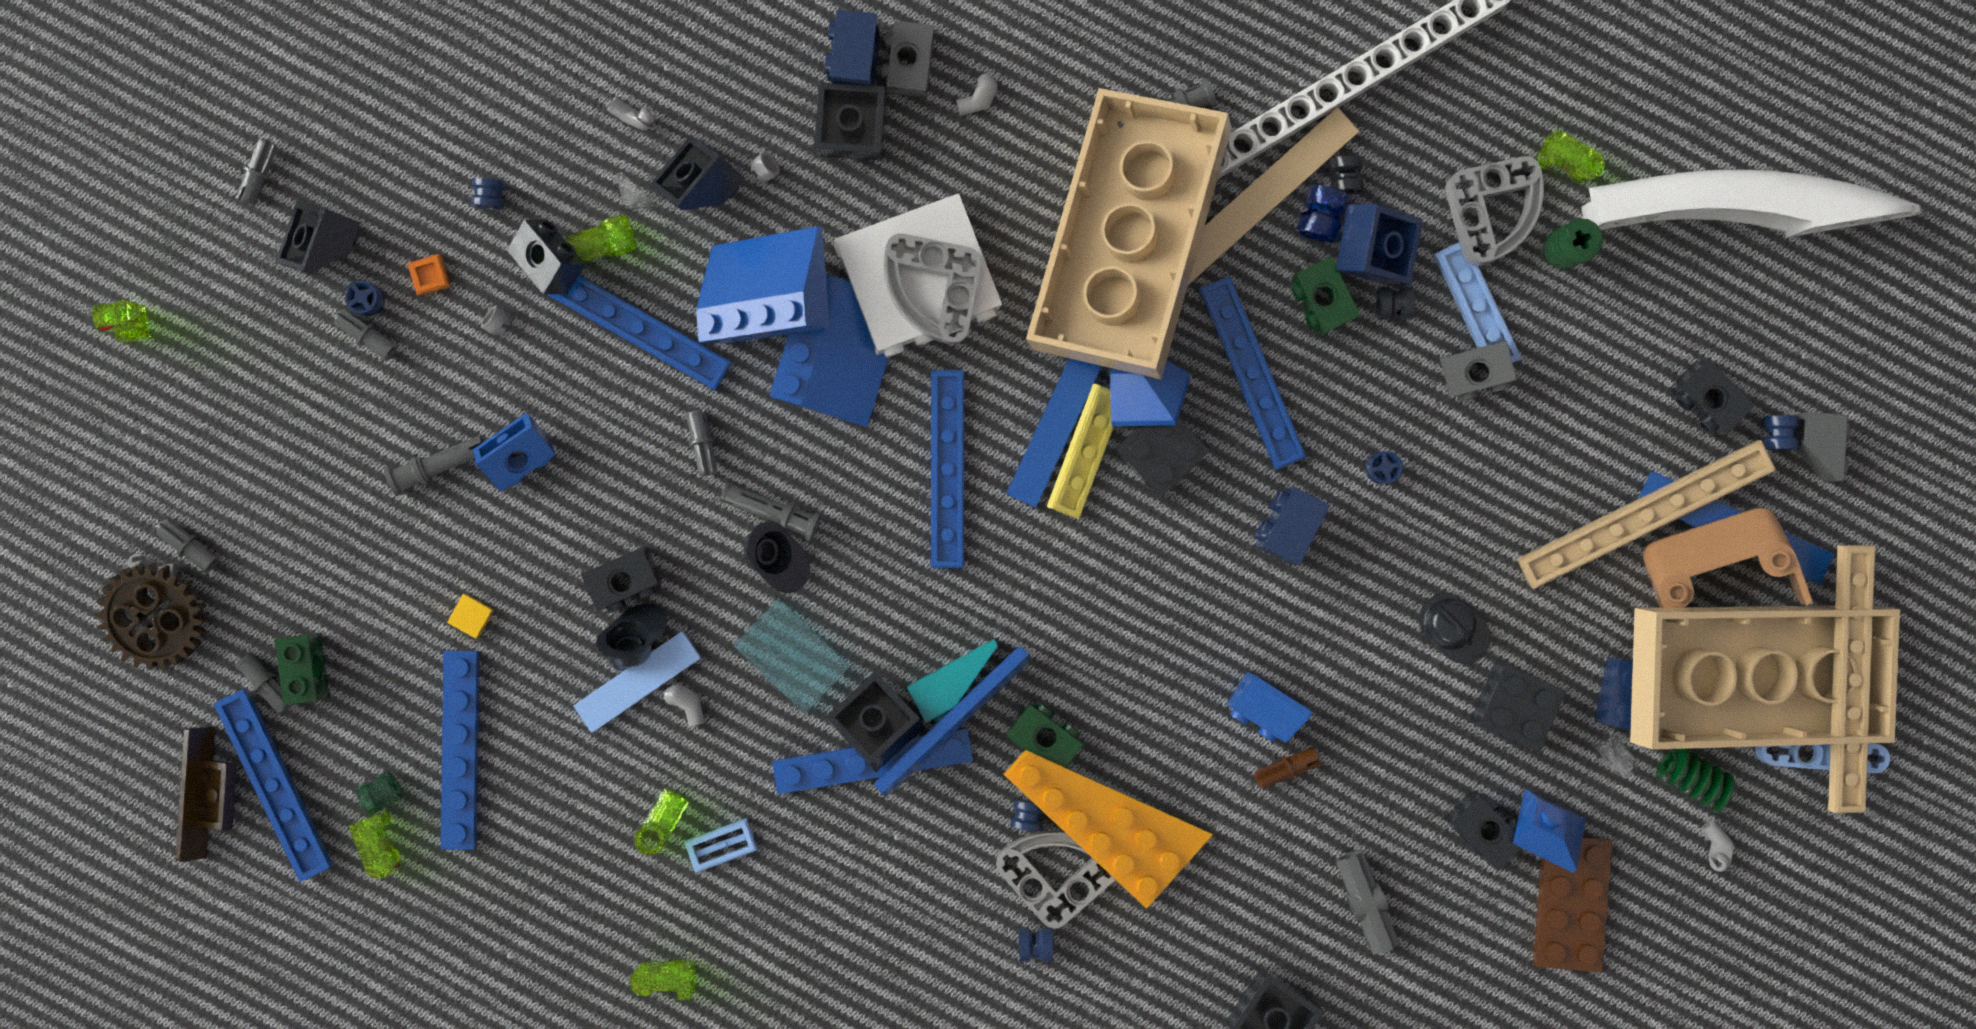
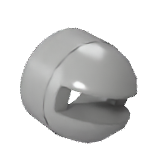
[750,152,780,181]
[481,305,510,335]

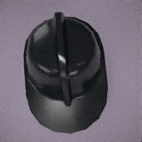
[743,521,810,594]
[1418,593,1491,664]
[596,603,668,671]

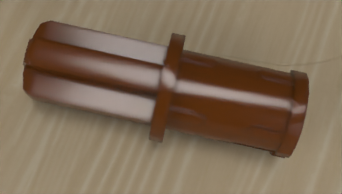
[1254,746,1321,789]

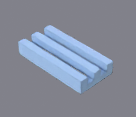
[684,818,759,873]

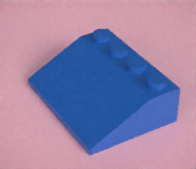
[696,226,830,344]
[769,274,889,428]

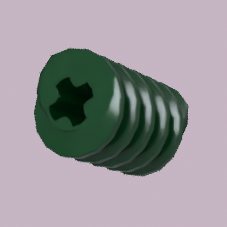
[1543,218,1603,270]
[1656,748,1735,813]

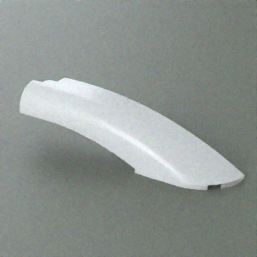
[1581,170,1921,238]

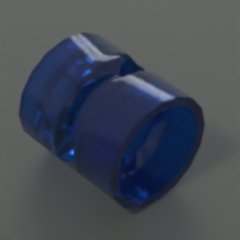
[1296,185,1350,243]

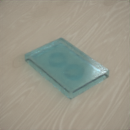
[733,598,851,714]

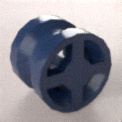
[470,178,506,210]
[344,280,385,316]
[1365,451,1403,484]
[1010,799,1044,832]

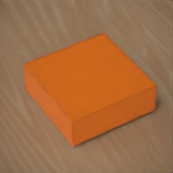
[407,254,451,296]

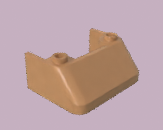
[1642,508,1813,608]

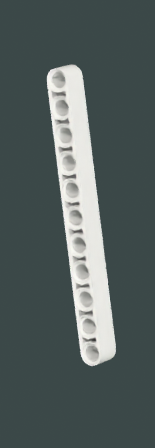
[1218,0,1511,179]

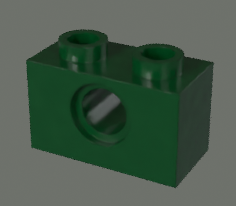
[1290,256,1360,336]
[274,633,330,705]
[1006,702,1083,768]

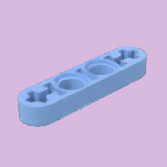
[1755,743,1890,773]

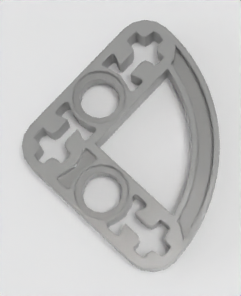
[1445,156,1544,266]
[884,233,982,345]
[996,830,1115,929]

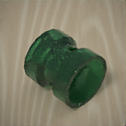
[356,770,403,815]

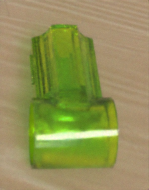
[566,215,637,262]
[634,788,690,855]

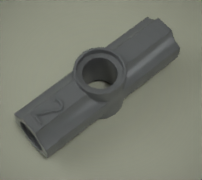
[1335,850,1400,955]

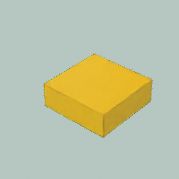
[447,594,494,639]

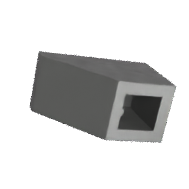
[1794,412,1851,482]

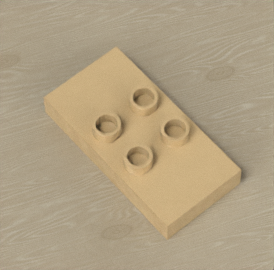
[1026,88,1232,379]
[1630,605,1900,749]

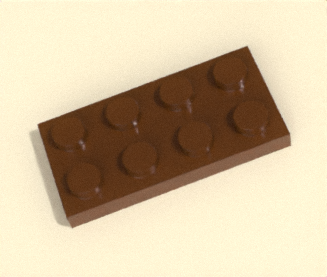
[1533,836,1612,972]

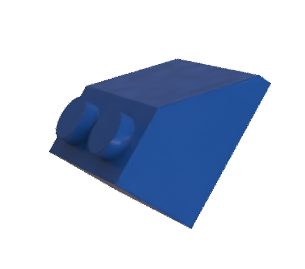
[1226,671,1313,744]

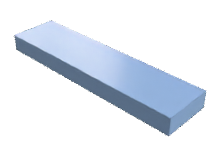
[1434,243,1522,372]
[573,631,702,733]

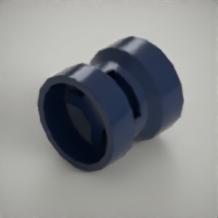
[1764,415,1799,450]
[1019,928,1053,962]

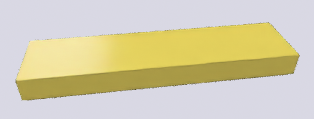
[1047,384,1114,519]

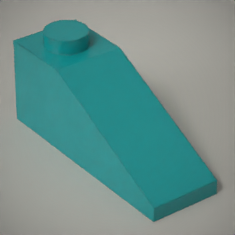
[907,638,998,724]

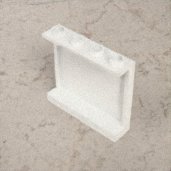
[834,193,1002,357]

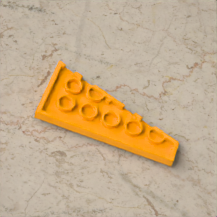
[1003,750,1213,909]

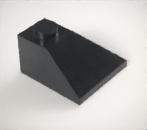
[649,135,745,211]
[275,201,360,274]

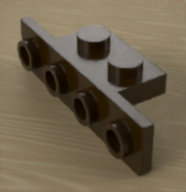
[175,726,237,862]

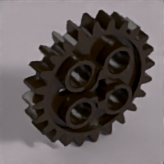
[95,563,208,670]

